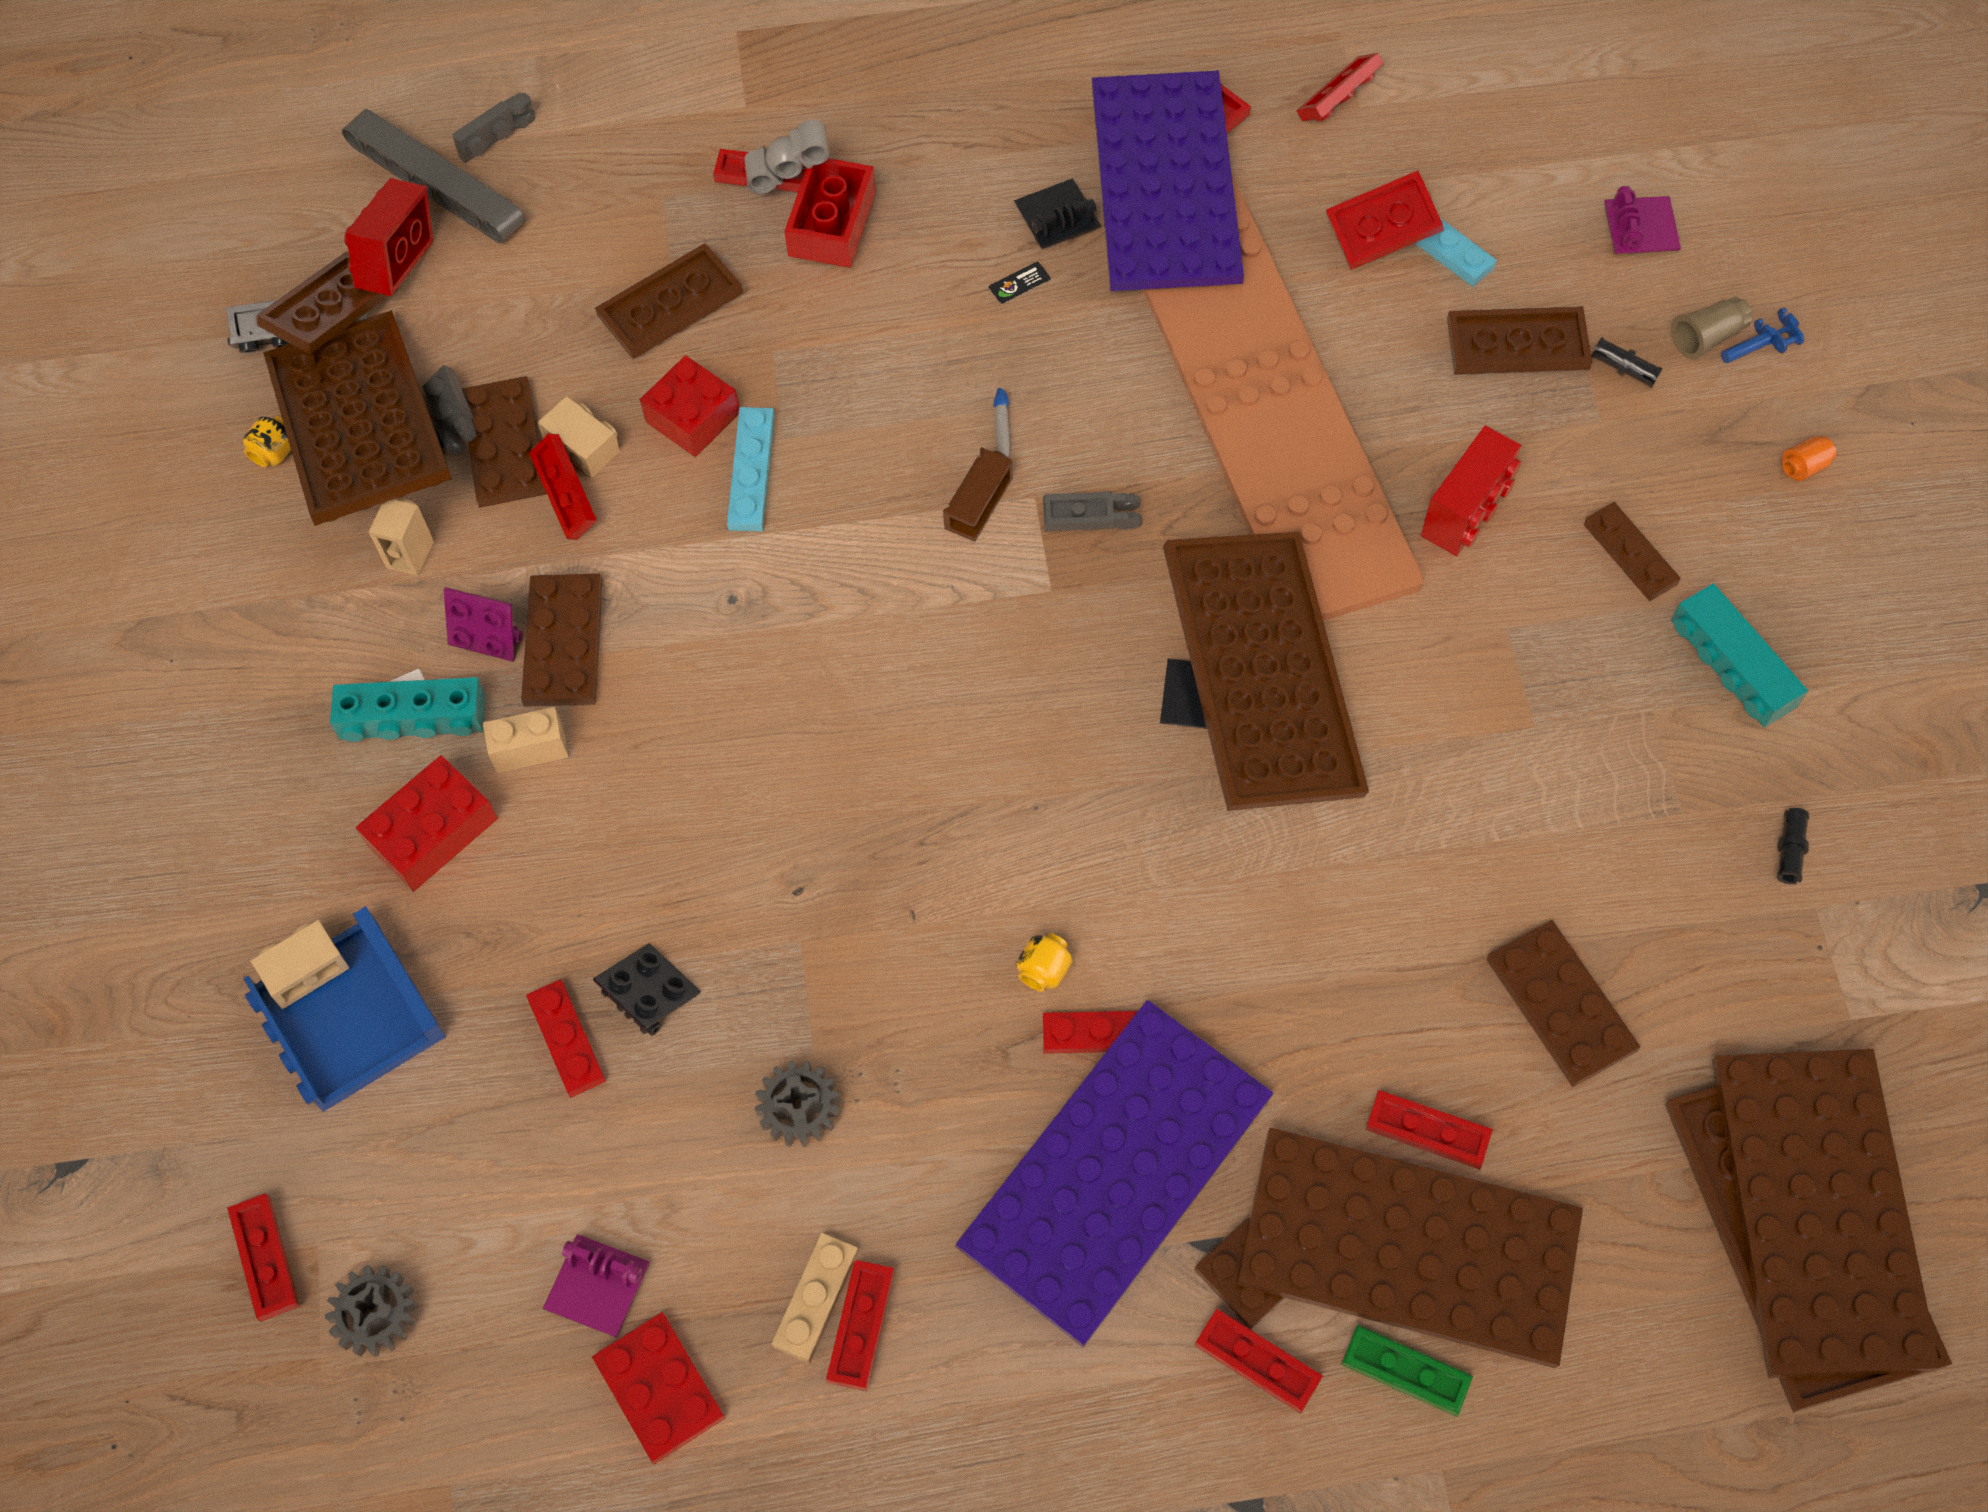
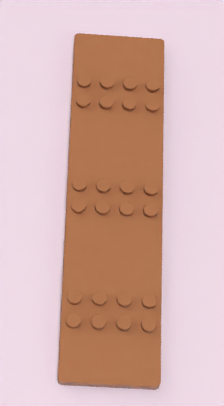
[1142,175,1424,621]

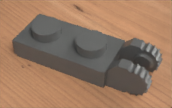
[452,93,535,163]
[422,365,477,455]
[1043,492,1142,532]

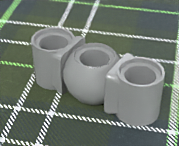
[744,120,829,194]

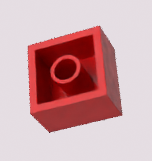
[639,355,739,458]

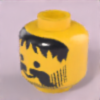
[242,416,291,468]
[1016,933,1073,992]

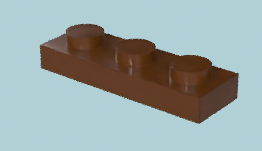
[1584,502,1681,602]

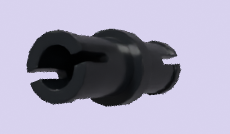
[1591,337,1663,388]
[1777,808,1809,884]

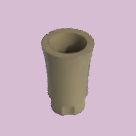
[1671,296,1752,360]

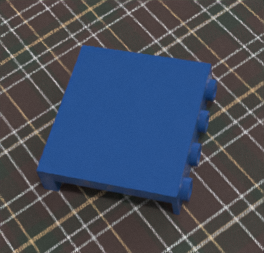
[243,906,446,1112]

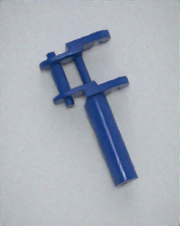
[1721,307,1804,364]

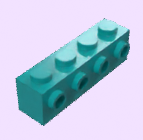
[1671,583,1809,728]
[330,677,485,742]

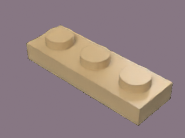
[771,1232,859,1363]

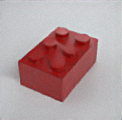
[784,158,876,268]
[344,178,434,296]
[1421,425,1522,556]
[355,755,498,892]

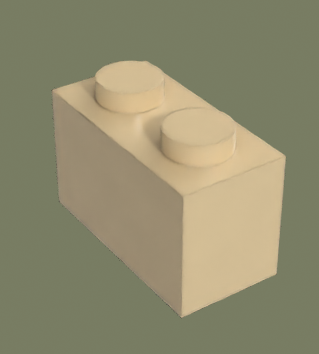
[537,396,620,478]
[369,498,434,576]
[483,707,568,773]
[250,920,349,1009]

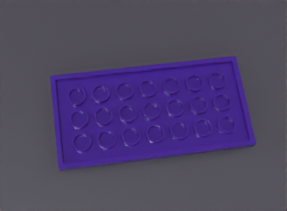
[1092,70,1244,291]
[955,1000,1273,1348]

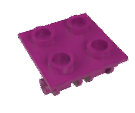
[1604,186,1681,254]
[443,587,523,662]
[543,1234,650,1338]

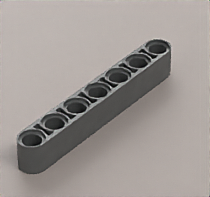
[342,109,525,244]

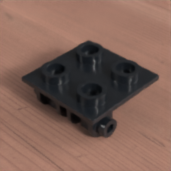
[1014,178,1101,249]
[1160,658,1207,729]
[593,943,701,1036]

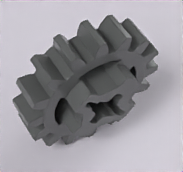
[755,1061,841,1147]
[325,1265,418,1357]

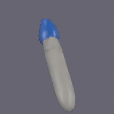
[993,388,1010,457]

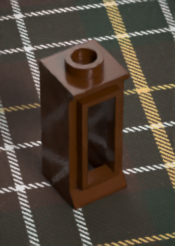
[943,447,1013,542]

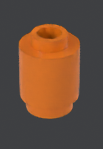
[1782,436,1836,481]

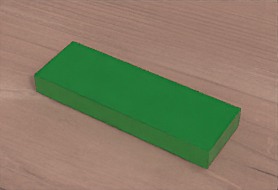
[1341,1325,1473,1417]

